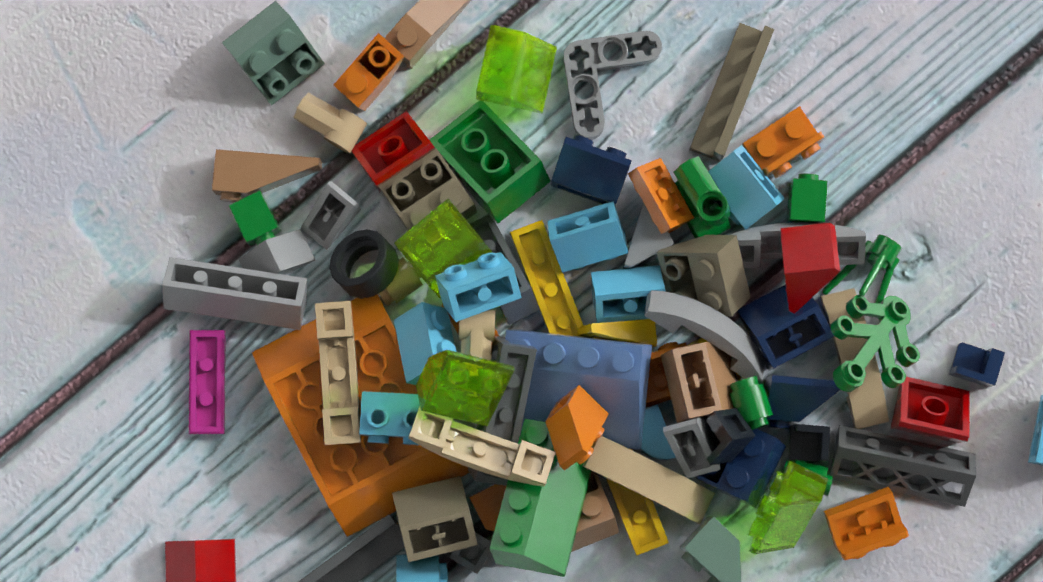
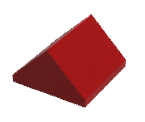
[352,111,435,193]
[780,222,840,314]
[891,377,970,443]
[165,539,236,582]

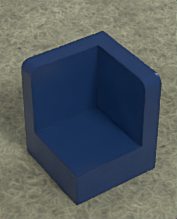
[949,342,1005,387]

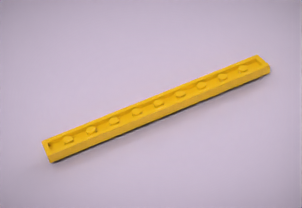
[510,220,669,556]

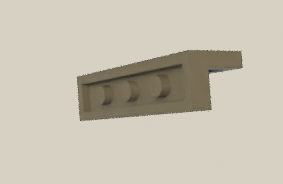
[689,23,774,162]

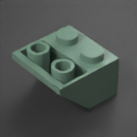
[222,0,325,106]
[680,516,741,582]

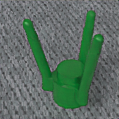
[822,234,902,304]

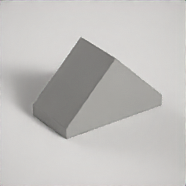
[301,181,361,250]
[623,203,674,269]
[238,229,315,275]
[663,416,720,478]

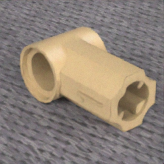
[294,92,367,154]
[458,310,495,379]

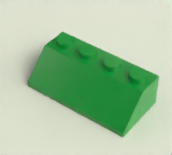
[490,419,593,577]

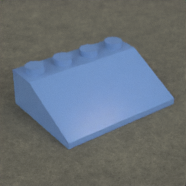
[506,330,652,450]

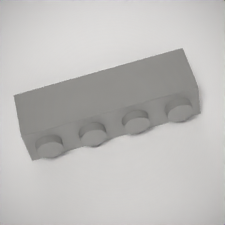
[162,257,307,330]

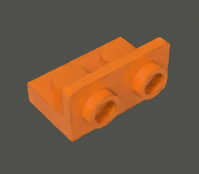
[742,106,825,179]
[628,158,694,234]

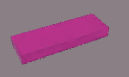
[189,330,226,434]

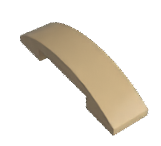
[820,288,889,429]
[315,301,361,445]
[408,404,556,486]
[583,436,715,524]

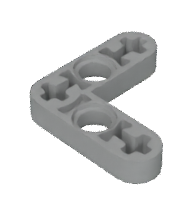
[564,31,662,140]

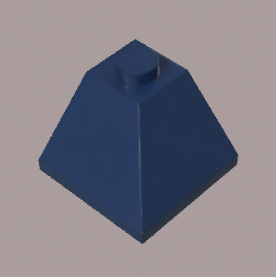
[764,375,841,429]

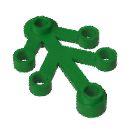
[831,295,920,392]

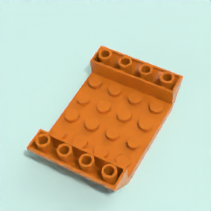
[252,294,469,537]

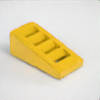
[578,319,657,348]

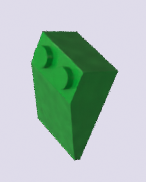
[430,99,551,224]

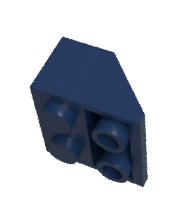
[551,135,632,207]
[737,284,834,371]
[694,426,786,509]

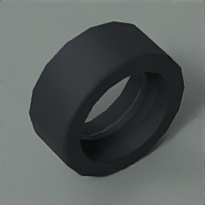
[329,229,399,299]

